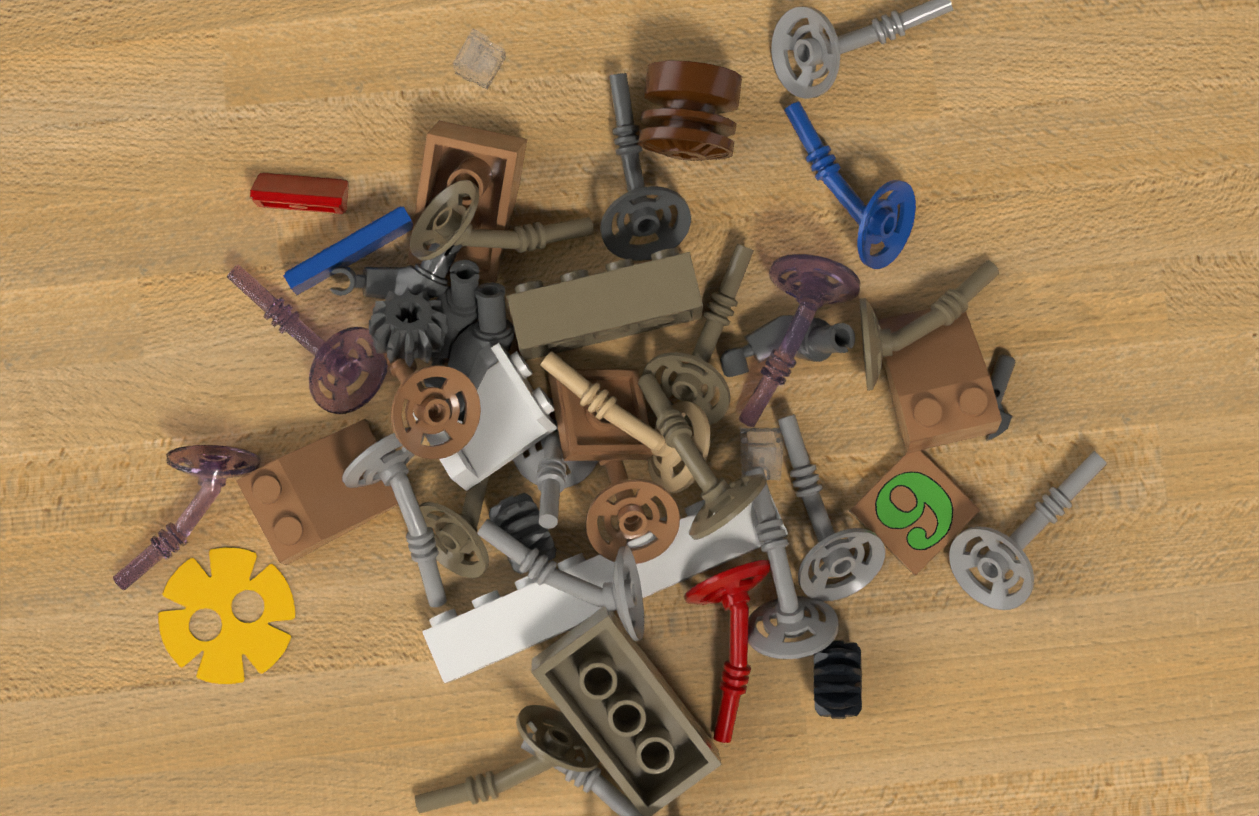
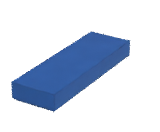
[283,206,413,295]

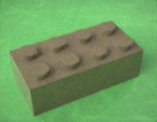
[507,248,703,361]
[531,607,722,816]

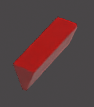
[250,173,349,214]

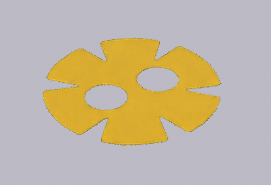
[158,547,295,684]

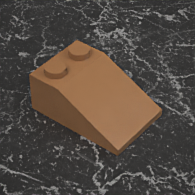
[407,120,527,283]
[878,308,1002,453]
[236,419,398,565]

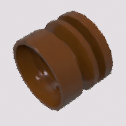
[639,60,742,161]

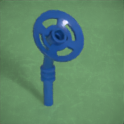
[784,101,916,269]

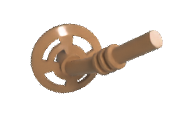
[371,304,481,459]
[586,460,680,564]

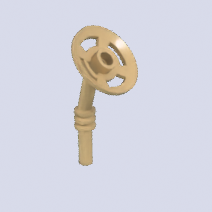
[540,351,710,493]

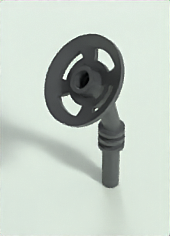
[600,73,691,261]

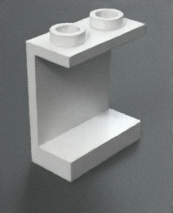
[413,343,558,491]

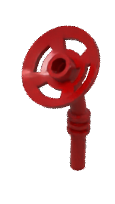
[684,560,771,743]

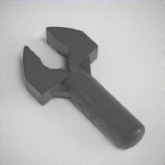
[986,354,1016,441]

